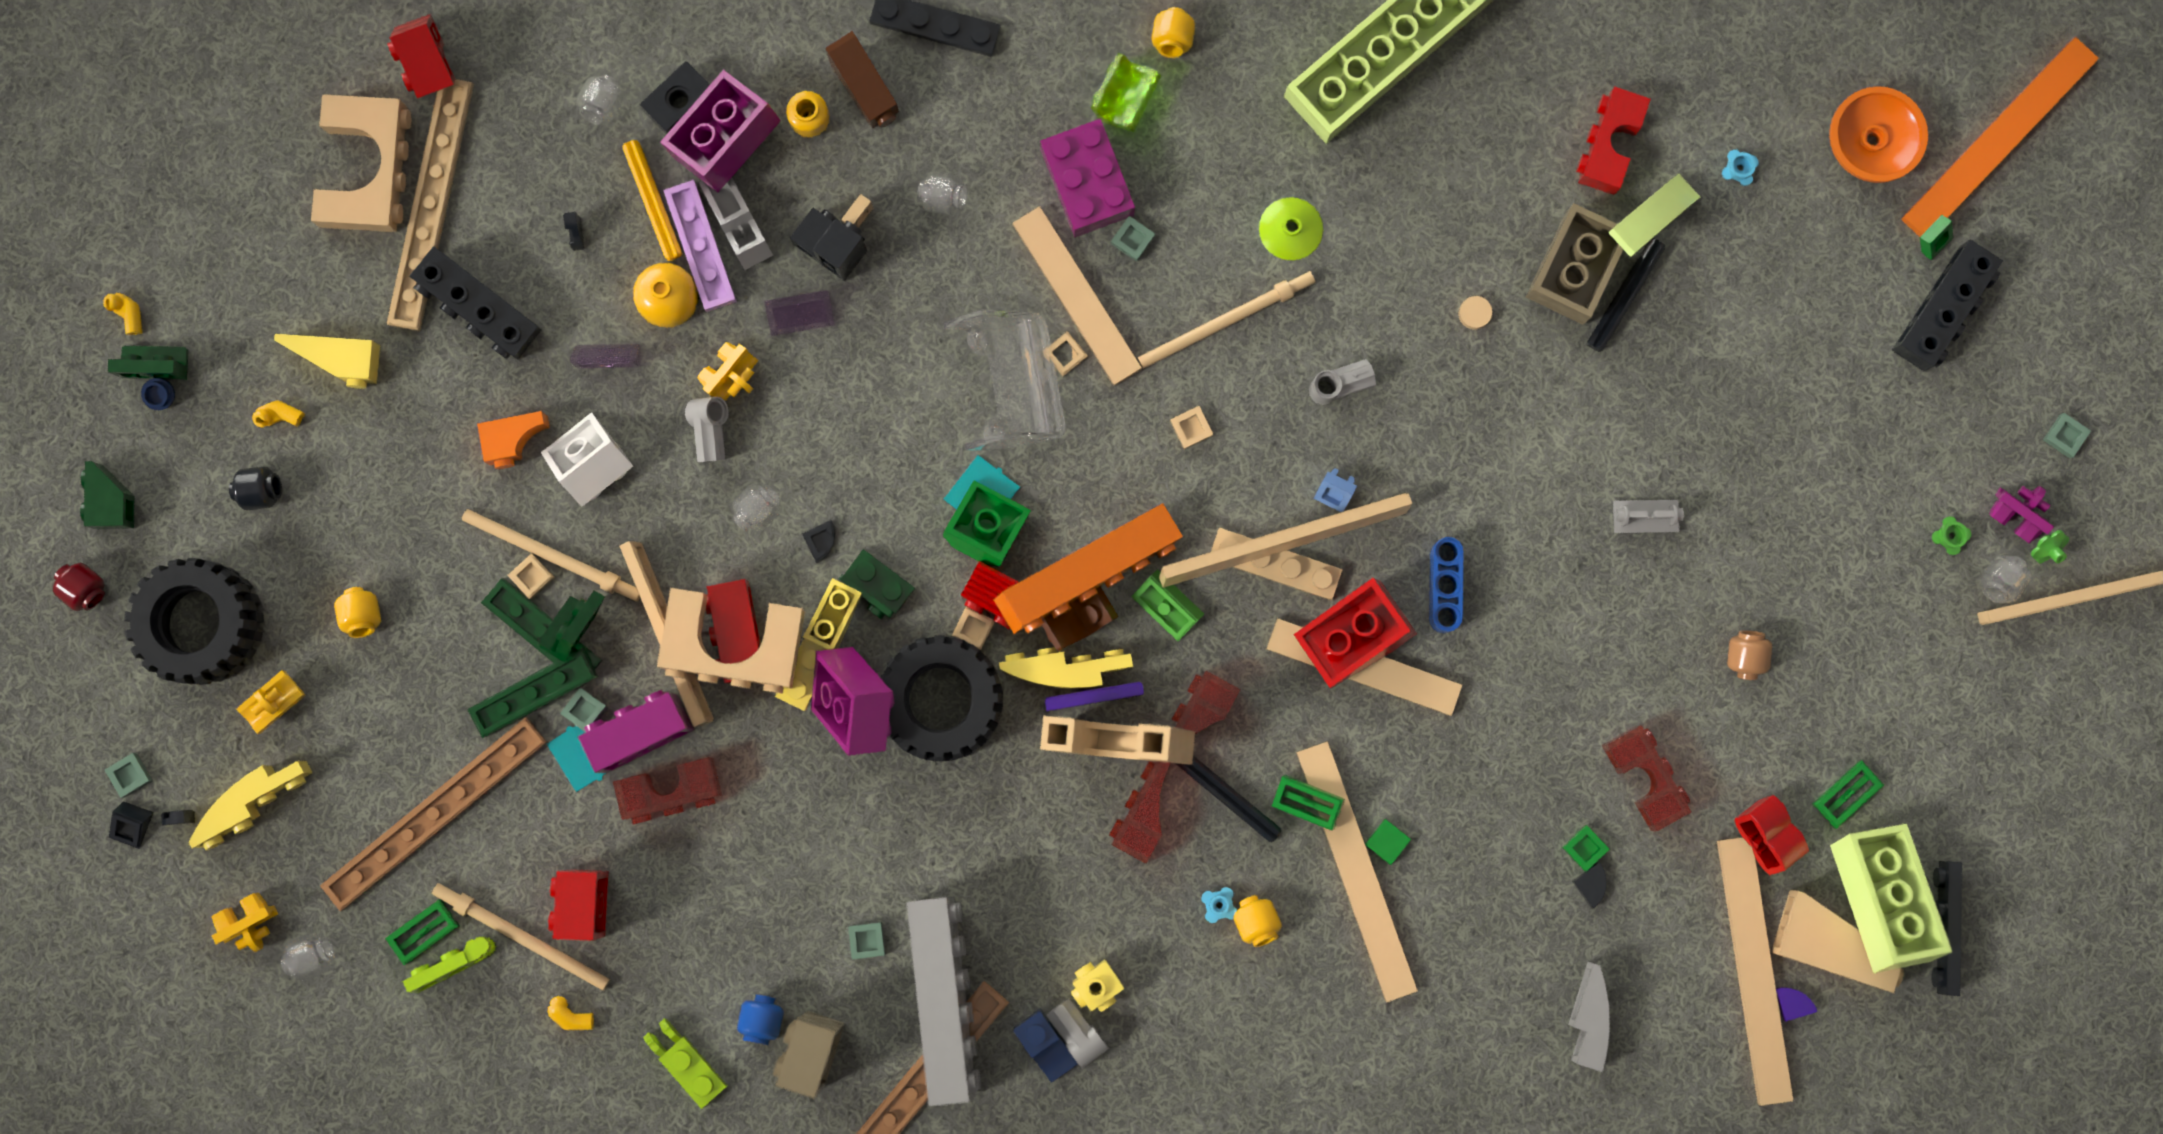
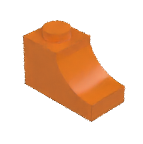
[477,411,550,469]

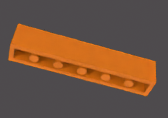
[994,503,1183,634]

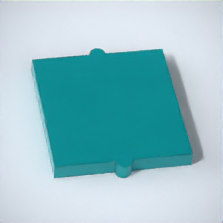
[943,455,1020,510]
[547,726,605,792]

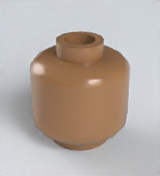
[1727,630,1773,680]

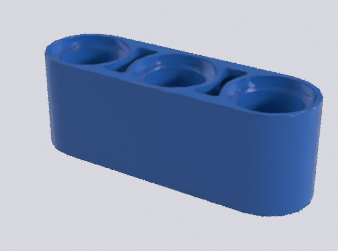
[1429,537,1464,633]

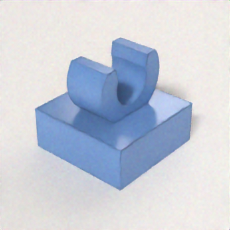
[1313,468,1357,512]

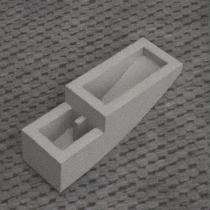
[698,178,773,270]
[1568,962,1610,1072]

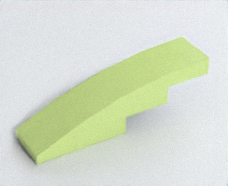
[1608,173,1700,257]

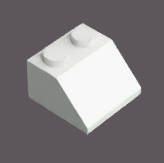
[541,413,633,507]

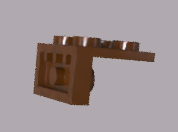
[1042,586,1119,651]

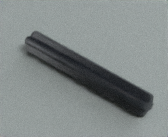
[1587,238,1665,352]
[1175,756,1282,842]

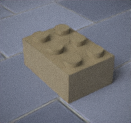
[1525,203,1624,325]
[773,1011,845,1098]

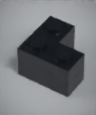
[790,208,867,282]

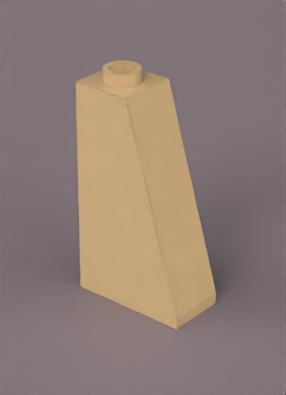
[1771,890,1904,993]

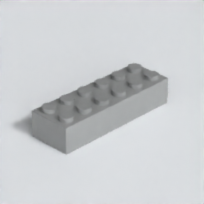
[907,896,981,1106]

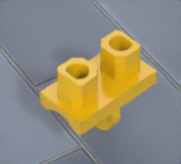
[697,342,758,401]
[236,670,305,734]
[211,893,278,952]

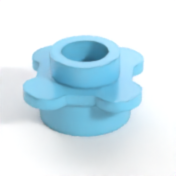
[1722,149,1758,186]
[1201,887,1237,923]

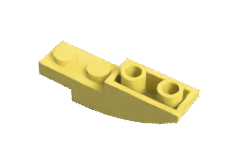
[775,578,862,711]
[999,647,1133,689]
[189,761,313,851]

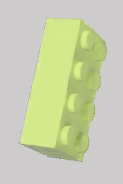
[1830,824,1952,973]

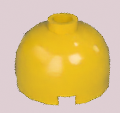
[633,263,699,328]

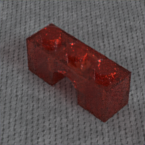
[1601,725,1691,832]
[613,757,723,825]

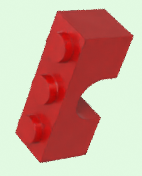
[1576,86,1651,195]

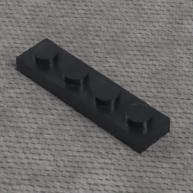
[869,0,1001,57]
[1931,861,1962,996]

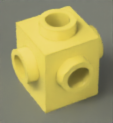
[1071,959,1124,1012]

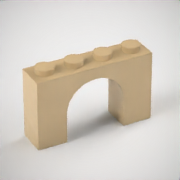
[311,95,411,232]
[657,588,805,694]
[1040,716,1195,765]

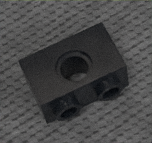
[639,61,710,135]

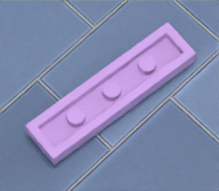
[663,180,737,312]

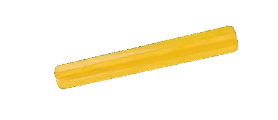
[622,140,682,261]

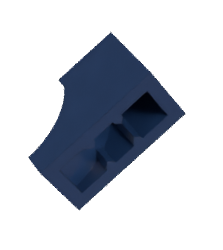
[1013,1008,1078,1083]

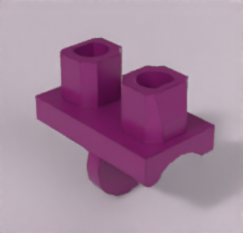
[1989,486,2054,544]

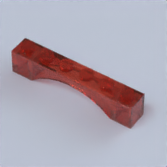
[1109,671,1241,864]

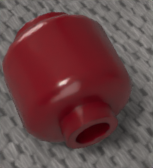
[53,563,105,611]

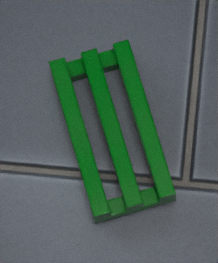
[1812,760,1884,829]
[1272,775,1345,831]
[385,899,460,965]

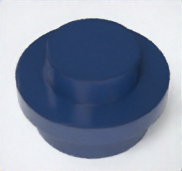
[141,378,175,410]

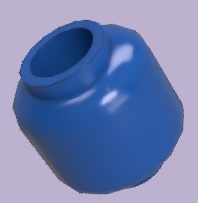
[737,994,784,1045]

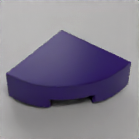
[1776,987,1818,1021]

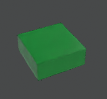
[1920,215,1953,260]
[1365,819,1411,865]
[1562,825,1610,872]

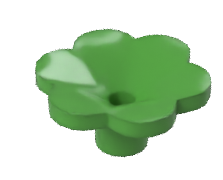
[2031,530,2069,564]

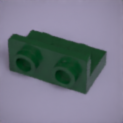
[108,346,189,380]
[838,549,916,620]
[537,590,605,662]

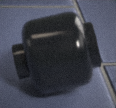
[229,467,282,510]

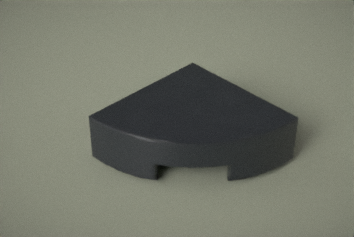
[563,212,584,251]
[802,520,835,563]
[161,810,195,826]
[1572,862,1607,909]

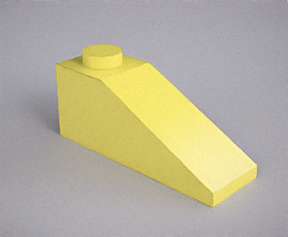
[274,334,380,389]

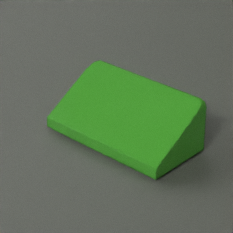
[1131,569,1204,641]

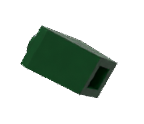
[80,461,135,529]

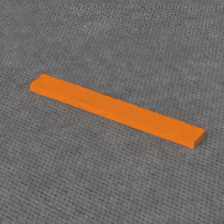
[1901,37,2099,237]

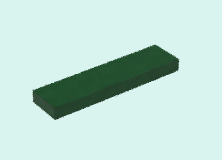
[481,578,603,669]
[467,648,598,738]

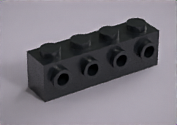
[1892,239,2003,371]
[409,246,542,360]

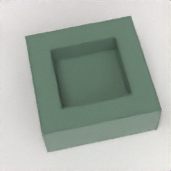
[1111,216,1155,261]
[2043,413,2091,458]
[560,688,608,732]
[105,753,153,798]
[848,922,885,960]

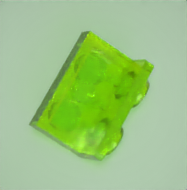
[1091,53,1161,132]

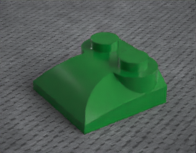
[943,480,1031,566]

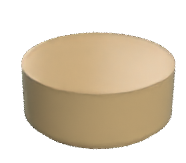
[1459,296,1492,330]

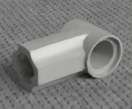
[1309,359,1376,405]
[685,397,729,462]
[1047,998,1109,1069]

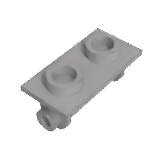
[1613,500,1684,533]

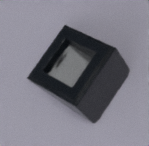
[109,801,154,849]

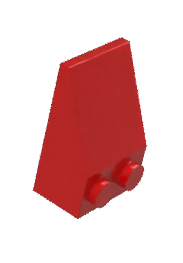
[1293,577,1417,688]

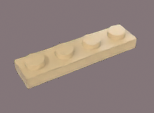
[1211,528,1342,601]

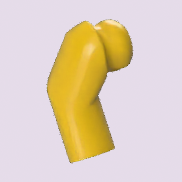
[103,293,143,335]
[252,400,305,428]
[548,996,594,1030]

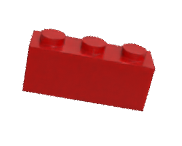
[705,579,761,684]

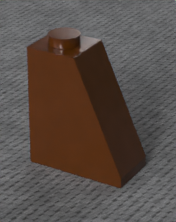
[825,31,899,129]

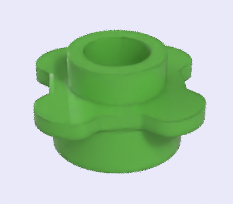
[1932,516,1971,555]

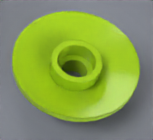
[1259,197,1323,260]

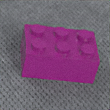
[660,70,781,193]
[1040,118,1135,238]
[811,647,894,756]
[578,690,695,774]

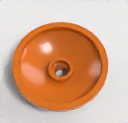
[1829,87,1928,183]

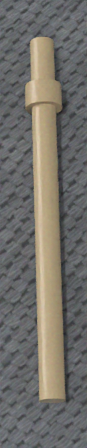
[1137,271,1315,369]
[462,509,640,602]
[432,883,610,991]

